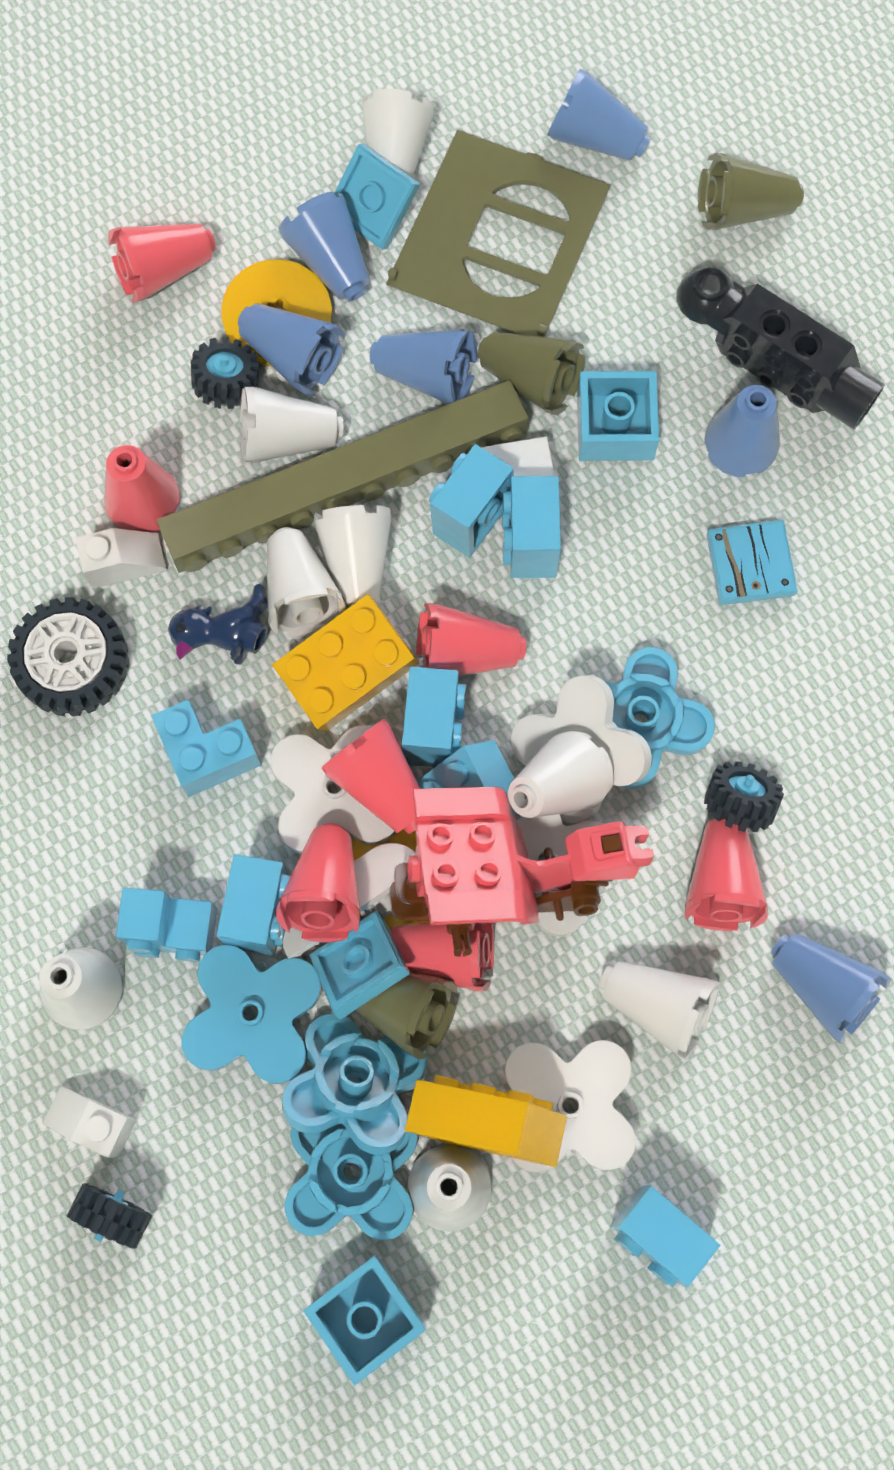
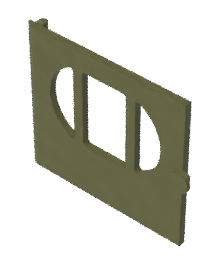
[386,129,610,337]

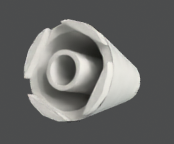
[362,88,434,178]
[240,386,343,463]
[314,505,392,608]
[267,527,346,638]
[508,731,613,818]
[39,947,123,1030]
[599,961,719,1060]
[407,1144,492,1231]

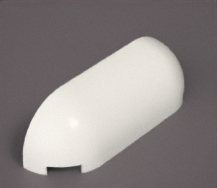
[282,843,415,959]

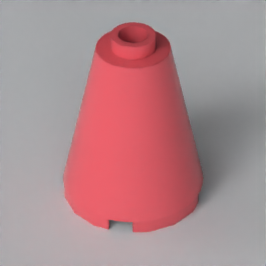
[108,224,216,303]
[104,445,180,533]
[416,603,526,677]
[321,719,420,835]
[685,819,768,931]
[276,823,361,943]
[389,919,494,992]

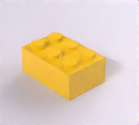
[272,594,420,732]
[405,1075,567,1168]

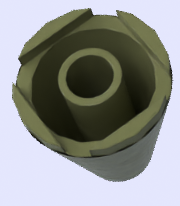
[697,153,804,230]
[477,332,586,415]
[356,971,458,1059]

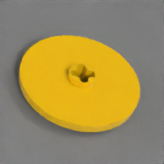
[221,259,332,367]

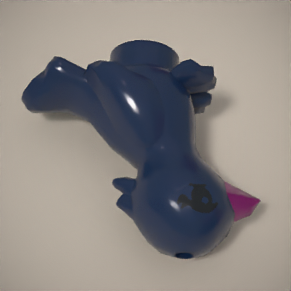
[168,583,268,665]

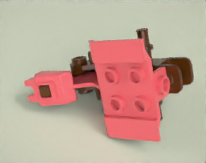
[389,787,654,957]

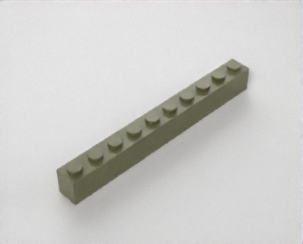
[157,380,529,573]

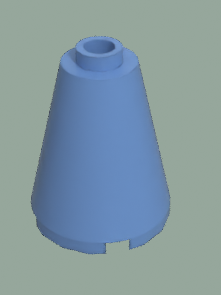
[547,69,651,161]
[278,192,370,302]
[238,303,345,395]
[369,329,477,404]
[704,385,780,477]
[771,933,892,1044]

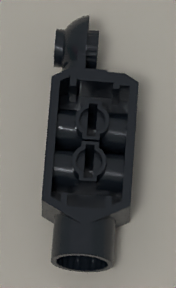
[676,267,885,430]

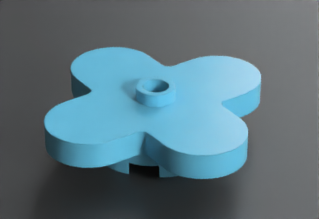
[605,647,715,789]
[181,945,322,1084]
[282,1014,427,1155]
[285,1115,418,1240]

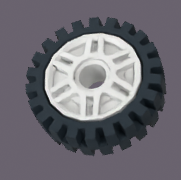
[7,597,129,717]

